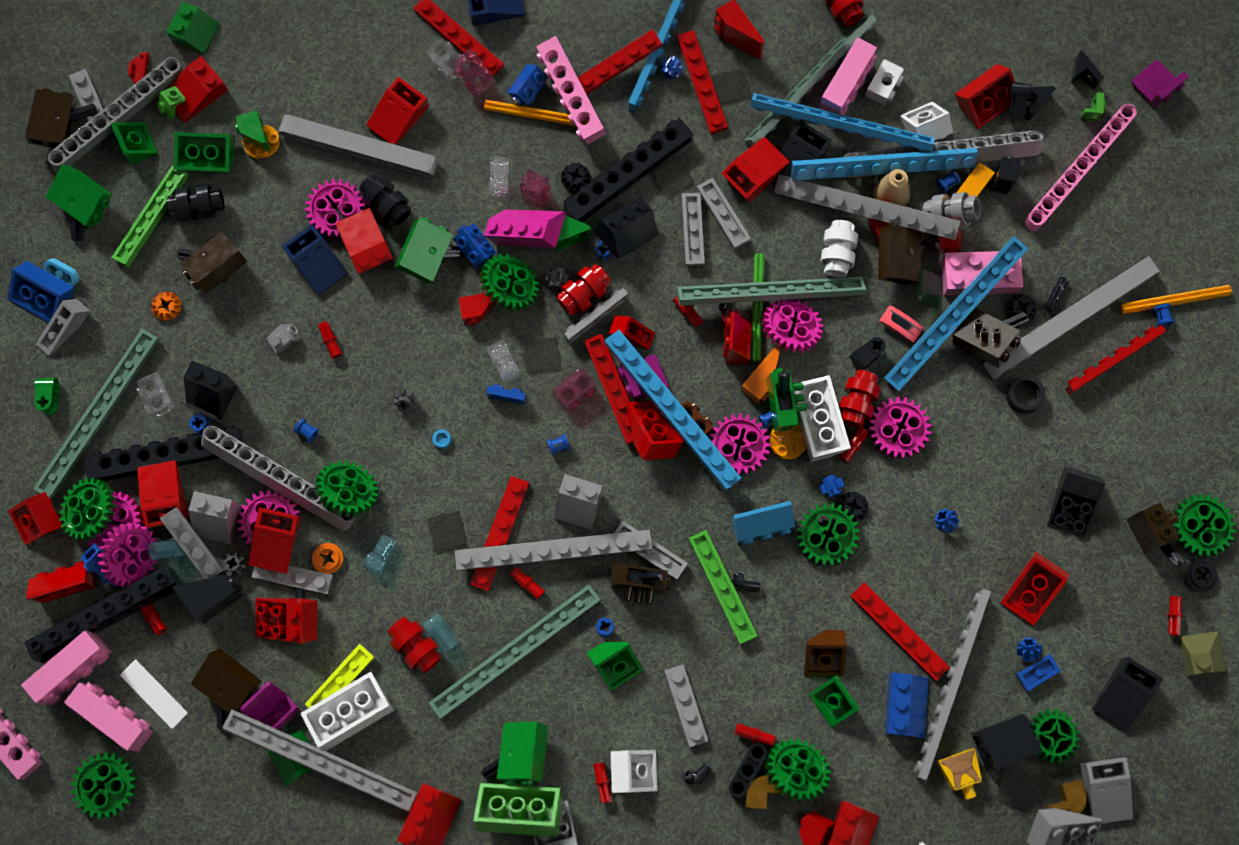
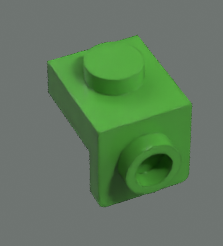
[157,86,185,119]
[1080,92,1107,122]

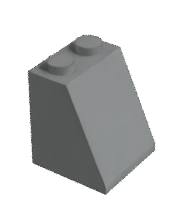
[554,474,603,530]
[189,491,243,545]

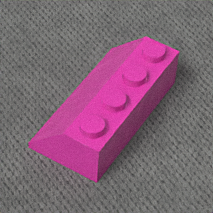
[484,209,566,248]

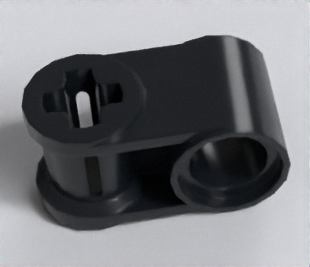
[849,337,886,370]

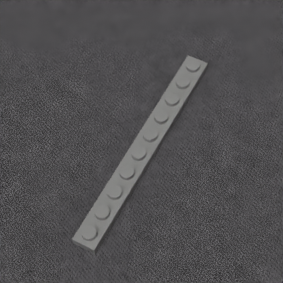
[774,175,961,240]
[455,530,652,571]
[914,589,991,780]
[222,710,417,812]

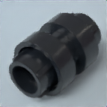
[359,174,411,226]
[167,184,225,222]

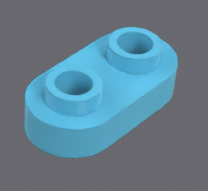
[43,258,79,286]

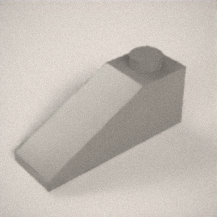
[36,299,90,356]

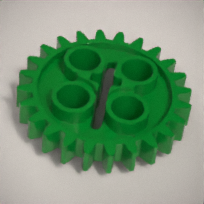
[479,254,539,312]
[314,460,379,517]
[59,478,116,541]
[1173,493,1236,557]
[796,502,860,566]
[765,738,831,802]
[70,752,138,819]

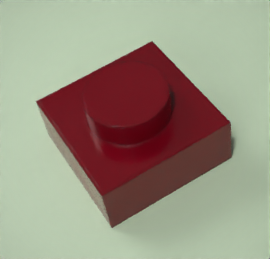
[720,308,741,328]

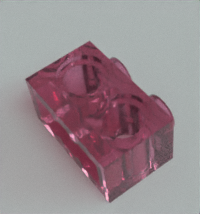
[452,50,495,95]
[520,169,551,207]
[552,367,597,411]

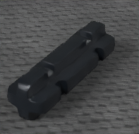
[1044,277,1069,312]

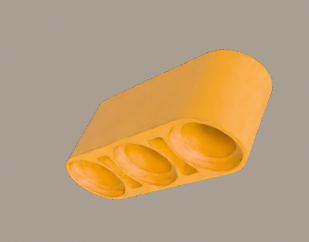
[956,162,995,197]

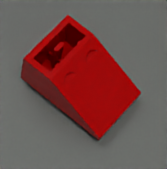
[366,76,429,145]
[721,137,790,203]
[723,312,752,365]
[137,460,189,528]
[248,507,301,574]
[255,598,317,644]

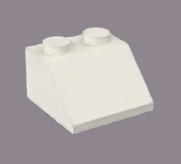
[900,102,953,141]
[611,750,658,793]

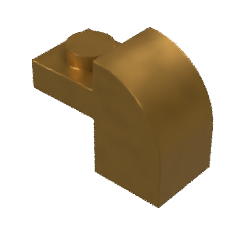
[745,776,787,809]
[1043,780,1086,814]

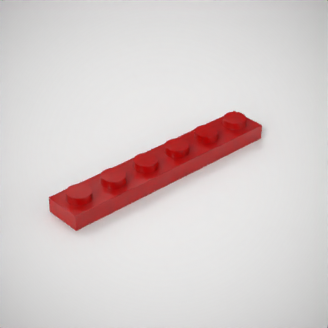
[413,0,504,78]
[566,29,663,95]
[677,30,728,134]
[1065,325,1166,395]
[584,334,634,445]
[470,476,529,592]
[850,582,950,681]

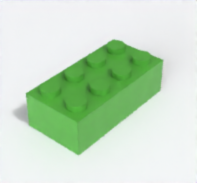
[474,783,563,837]

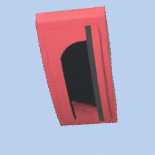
[879,306,924,343]

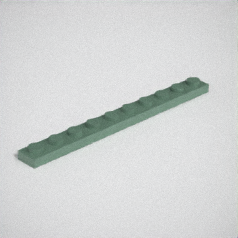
[744,14,876,146]
[677,277,866,306]
[33,329,160,500]
[429,584,601,719]

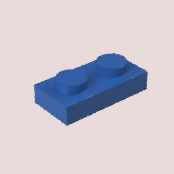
[486,384,526,405]
[1015,654,1061,692]

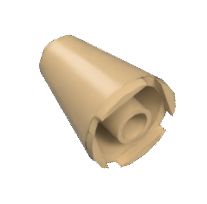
[873,169,910,206]

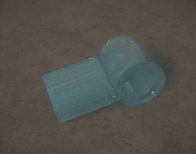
[362,534,398,576]
[148,538,188,560]
[422,612,459,653]

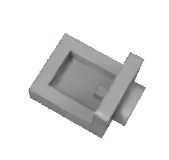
[267,324,301,353]

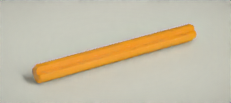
[484,100,590,126]
[1120,285,1232,314]

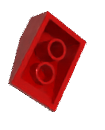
[713,0,765,59]
[168,56,228,123]
[335,208,393,275]
[626,401,684,460]
[1001,552,1069,626]

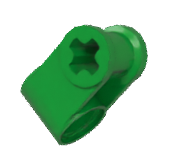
[34,377,60,415]

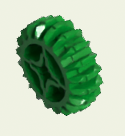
[1032,709,1081,764]

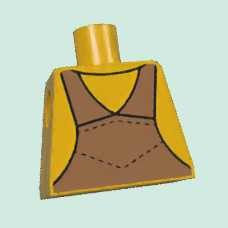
[935,748,981,800]

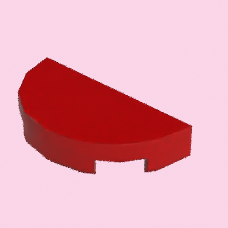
[128,52,150,83]

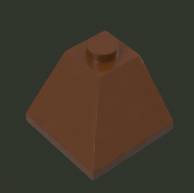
[804,630,847,676]

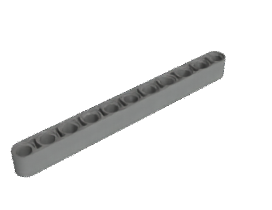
[844,131,1044,178]
[983,256,1160,380]

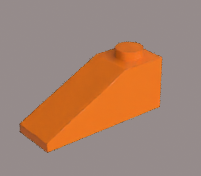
[741,344,780,404]

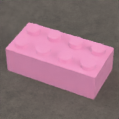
[819,37,877,115]
[941,251,1023,296]
[21,631,112,705]
[64,682,154,751]

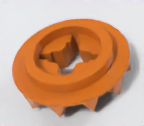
[150,291,182,321]
[312,543,344,574]

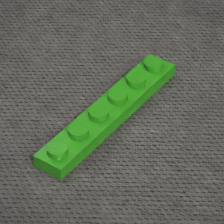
[111,166,189,268]
[689,530,758,645]

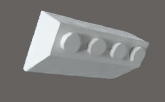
[793,375,851,462]
[301,672,394,751]

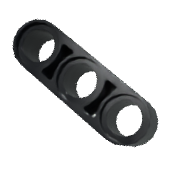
[728,743,767,798]

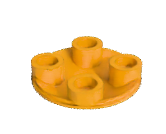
[242,124,280,159]
[769,424,806,459]

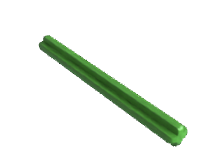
[750,253,765,362]

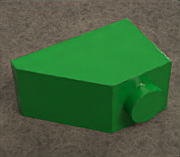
[235,110,270,151]

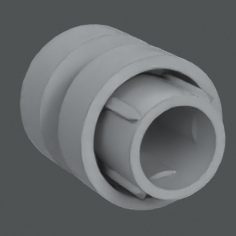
[923,192,981,227]

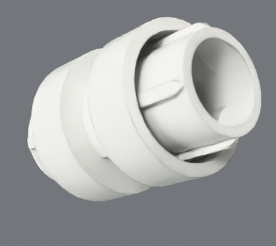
[820,220,858,278]

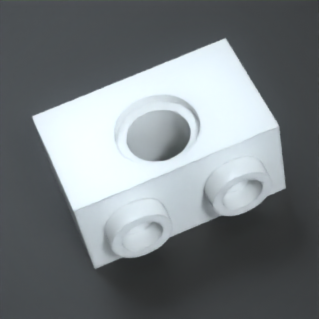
[865,59,904,106]

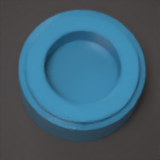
[432,429,452,449]

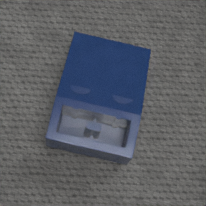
[467,0,526,26]
[281,224,349,295]

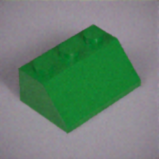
[174,132,235,172]

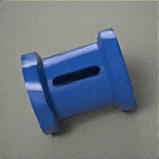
[936,170,961,194]
[1153,304,1175,327]
[758,411,773,430]
[189,414,211,435]
[293,418,319,443]
[547,434,570,456]
[596,617,614,637]

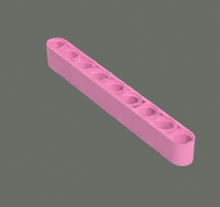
[1025,104,1137,231]

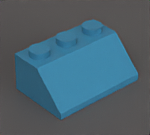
[731,501,795,545]

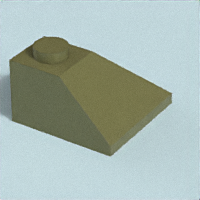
[1179,632,1226,676]

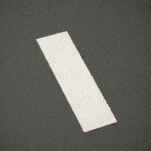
[120,659,188,729]

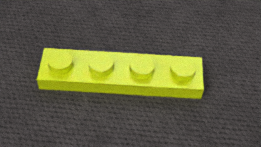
[305,644,375,708]

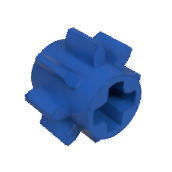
[660,56,683,80]
[593,240,615,262]
[820,474,845,498]
[934,508,960,533]
[1017,637,1042,662]

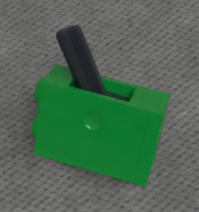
[46,165,112,241]
[394,217,466,284]
[766,368,807,432]
[481,722,548,786]

